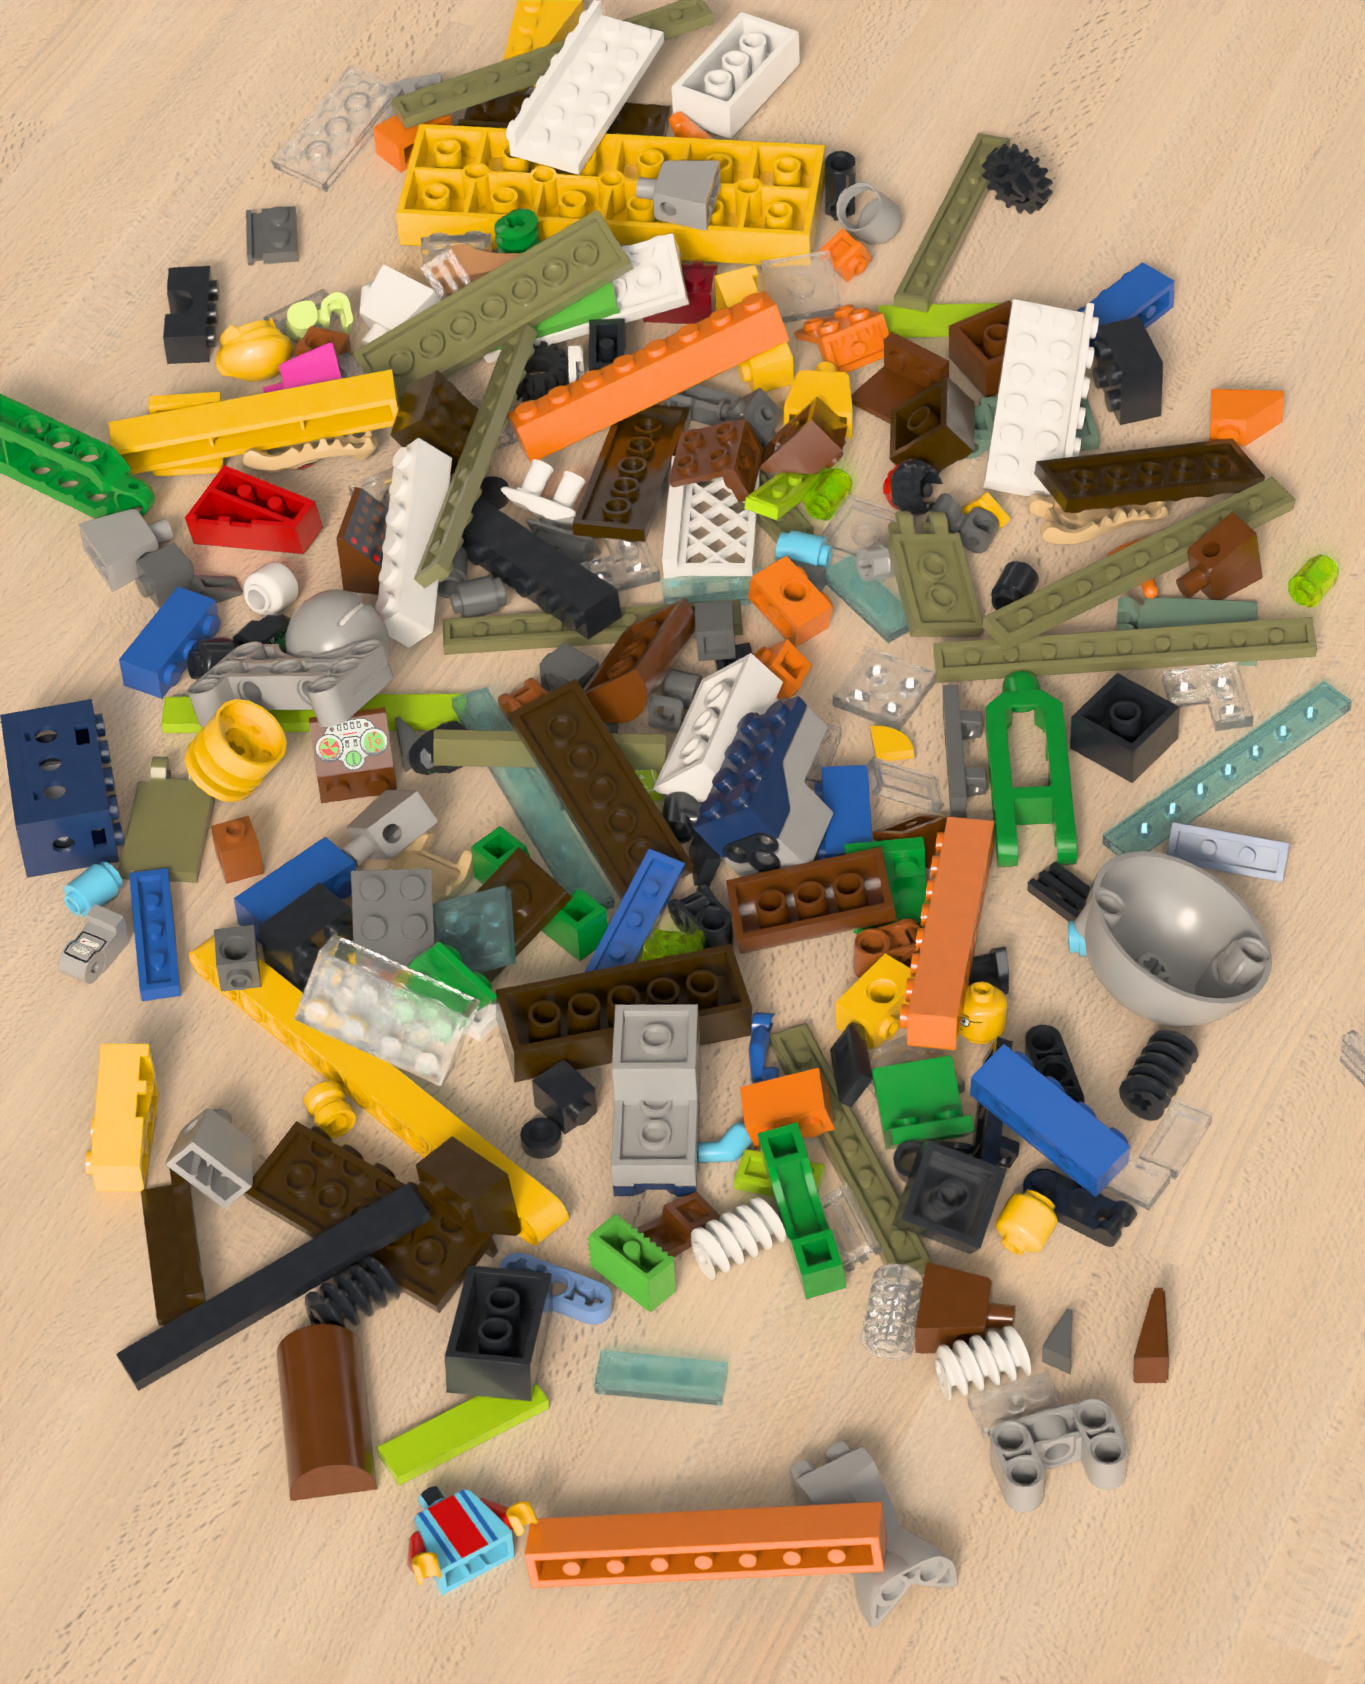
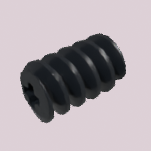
[1119,1030,1199,1121]
[305,1256,400,1328]

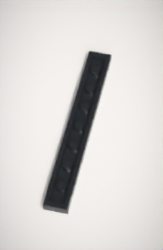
[116,1183,431,1391]

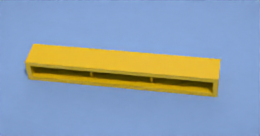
[109,369,400,475]

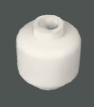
[243,562,299,616]

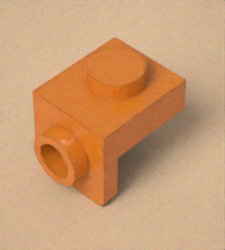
[818,228,872,283]

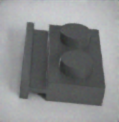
[246,206,298,266]

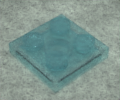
[433,886,516,973]

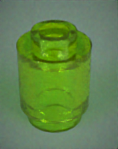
[803,468,853,521]
[1288,555,1339,608]

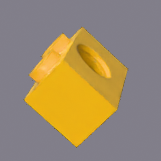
[835,954,915,1051]

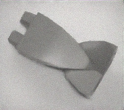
[790,1440,958,1628]

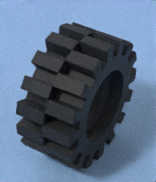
[515,341,569,403]

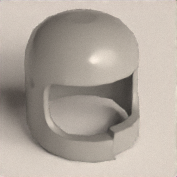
[836,182,902,244]

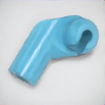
[698,1122,752,1163]

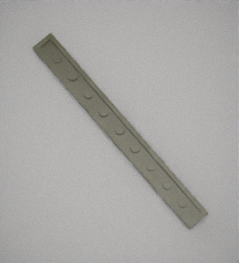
[391,0,714,129]
[414,324,538,588]
[982,477,1296,651]
[933,617,1317,683]

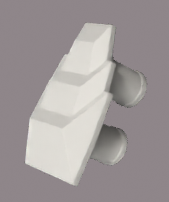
[501,459,586,530]

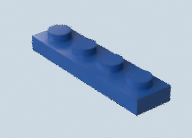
[585,849,685,972]
[129,868,182,1001]

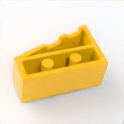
[503,0,584,91]
[715,265,794,392]
[85,1043,160,1192]

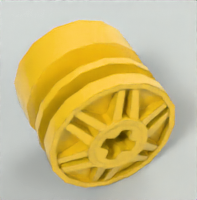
[184,699,287,802]

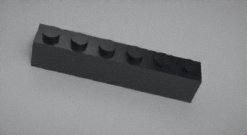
[461,497,622,640]

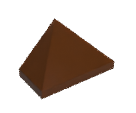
[872,813,950,870]

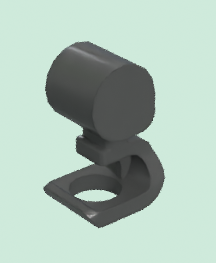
[926,493,1000,553]
[648,669,703,733]

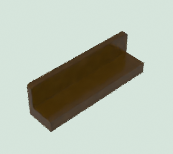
[141,1168,206,1326]

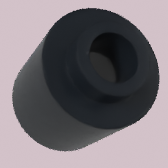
[991,561,1039,610]

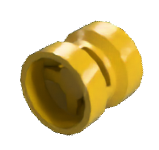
[304,1081,356,1139]

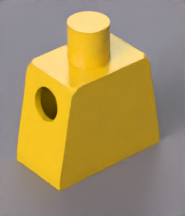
[784,362,853,438]

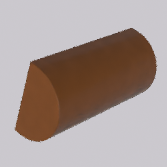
[583,598,695,724]
[726,847,897,954]
[276,1324,377,1501]

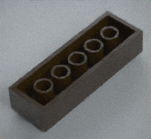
[496,944,752,1082]

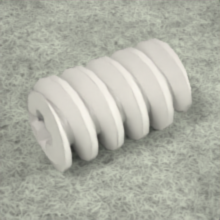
[691,1197,786,1280]
[935,1325,1031,1401]

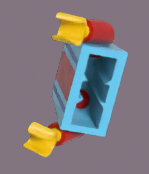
[407,1486,539,1595]

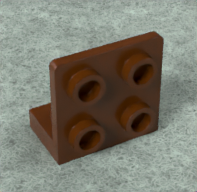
[851,332,949,424]
[668,418,764,502]

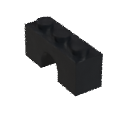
[163,266,220,364]

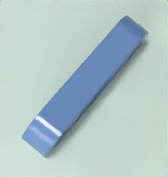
[499,1253,613,1325]

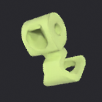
[285,292,353,342]

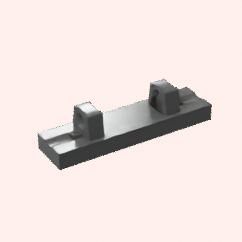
[943,684,987,818]

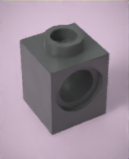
[695,601,736,661]
[539,642,599,693]
[214,925,261,992]

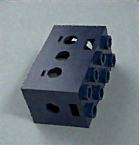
[0,699,124,878]

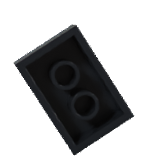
[445,1265,553,1401]

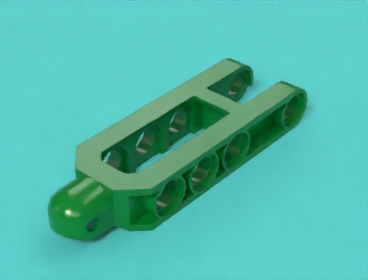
[0,394,155,519]
[985,670,1077,868]

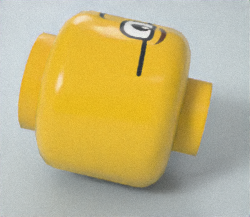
[959,982,1008,1044]

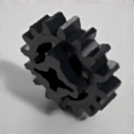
[982,143,1053,214]

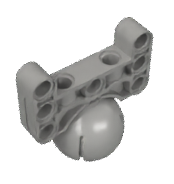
[187,589,393,727]

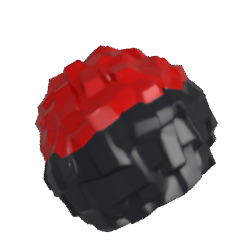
[883,458,943,517]

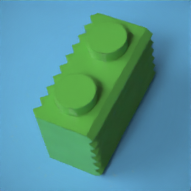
[587,1215,676,1312]

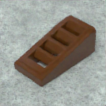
[1133,1288,1169,1383]

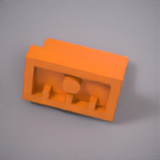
[794,304,889,373]

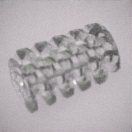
[860,1264,924,1361]

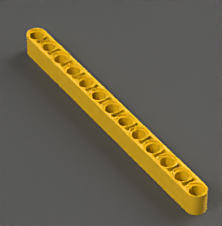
[189,935,569,1246]

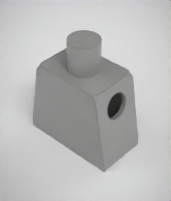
[636,161,721,231]
[79,509,174,592]
[342,790,439,867]
[165,1109,253,1209]

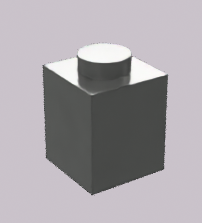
[135,542,194,608]

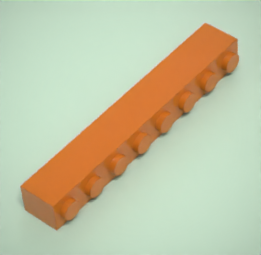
[507,291,789,464]
[900,817,994,1050]
[524,1502,887,1588]

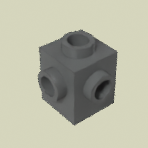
[724,388,784,447]

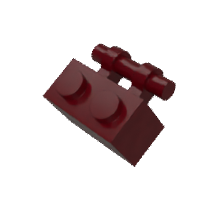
[643,260,718,324]

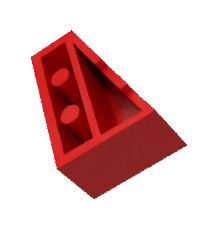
[185,465,323,554]

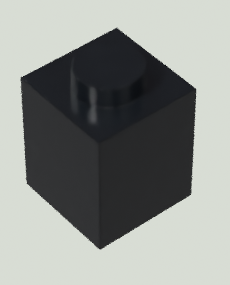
[532,1059,597,1134]

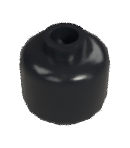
[187,637,237,681]

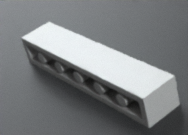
[375,438,452,648]

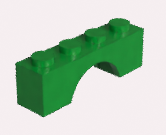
[471,826,608,961]
[757,1122,847,1299]

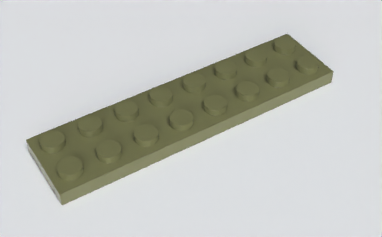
[353,209,634,405]

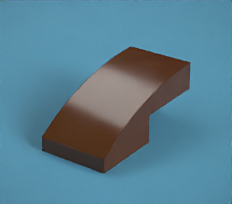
[636,1191,721,1257]

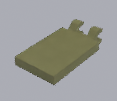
[886,511,984,637]
[119,756,215,883]

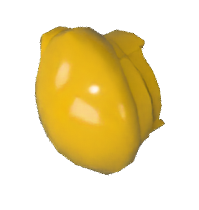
[216,317,294,382]

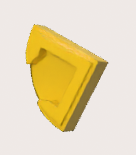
[962,492,1011,528]
[870,726,914,763]

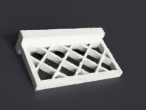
[662,456,761,585]

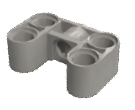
[990,1398,1128,1513]

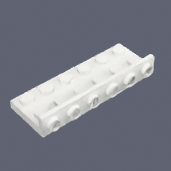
[506,0,664,175]
[483,233,689,364]
[983,299,1099,497]

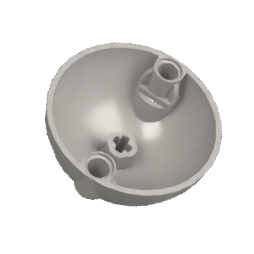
[1074,851,1272,1027]

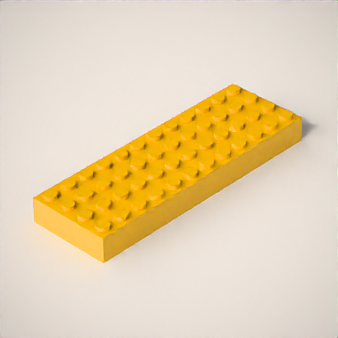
[396,124,825,267]

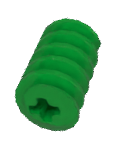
[494,209,539,253]

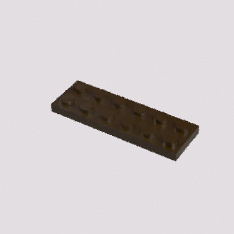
[572,405,691,542]
[1034,439,1265,513]
[509,679,694,901]

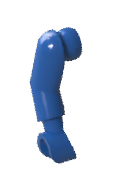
[749,1012,779,1084]

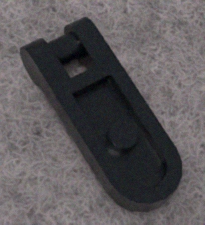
[1023,1169,1137,1247]

